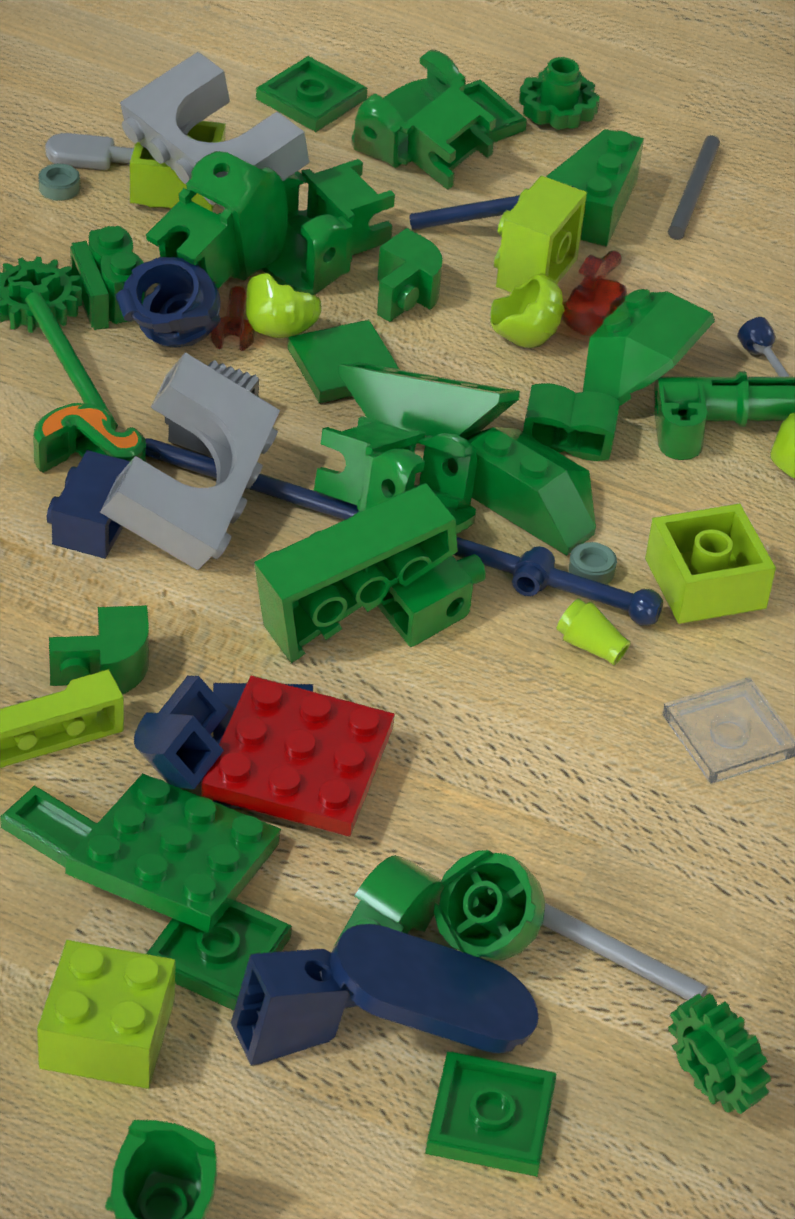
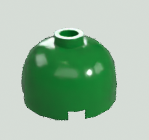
[434,850,545,961]

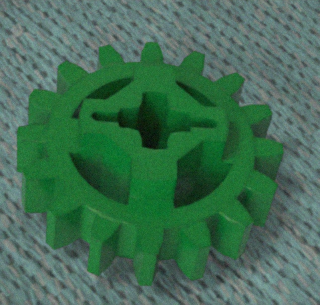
[0,257,82,333]
[668,994,771,1114]

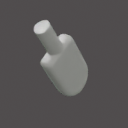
[45,133,134,170]

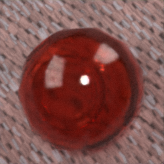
[562,279,627,337]

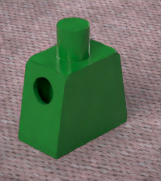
[377,554,486,648]

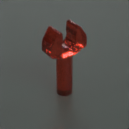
[574,250,622,301]
[211,286,255,351]

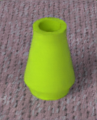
[556,598,631,665]

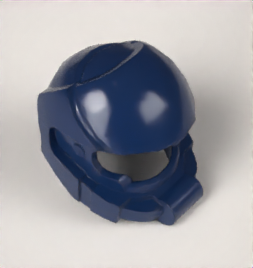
[116,257,221,348]

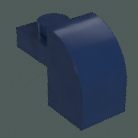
[134,675,229,789]

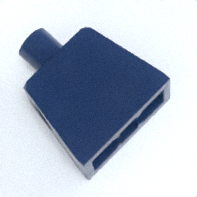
[231,949,358,1066]

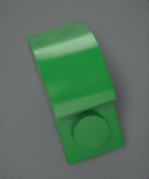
[377,228,443,322]
[49,605,149,694]
[334,855,444,946]

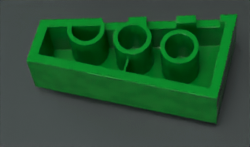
[254,483,458,663]

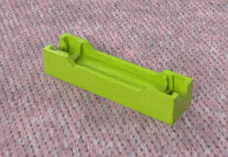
[0,670,124,768]

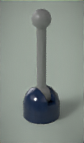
[737,317,790,377]

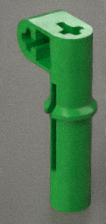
[654,371,795,460]

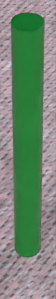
[25,292,118,429]

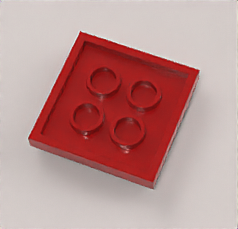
[201,675,395,837]

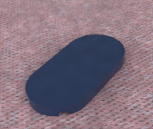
[330,924,538,1053]

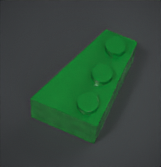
[546,129,644,247]

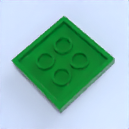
[65,773,281,933]

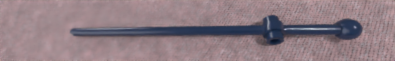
[146,438,663,626]

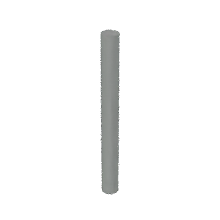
[542,903,708,1000]

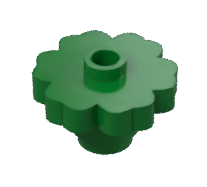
[519,57,600,129]

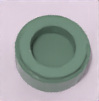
[38,164,80,201]
[568,542,617,584]

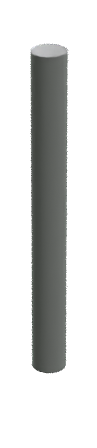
[668,135,720,240]

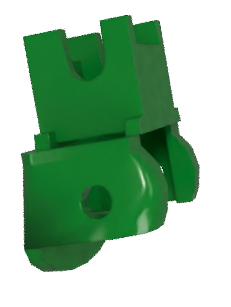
[351,49,496,190]
[146,151,288,289]
[261,159,395,295]
[314,416,477,533]

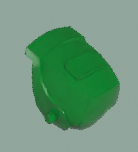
[105,1120,217,1219]

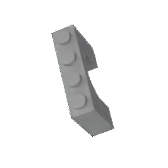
[120,52,310,210]
[100,352,280,570]

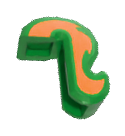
[33,403,146,473]

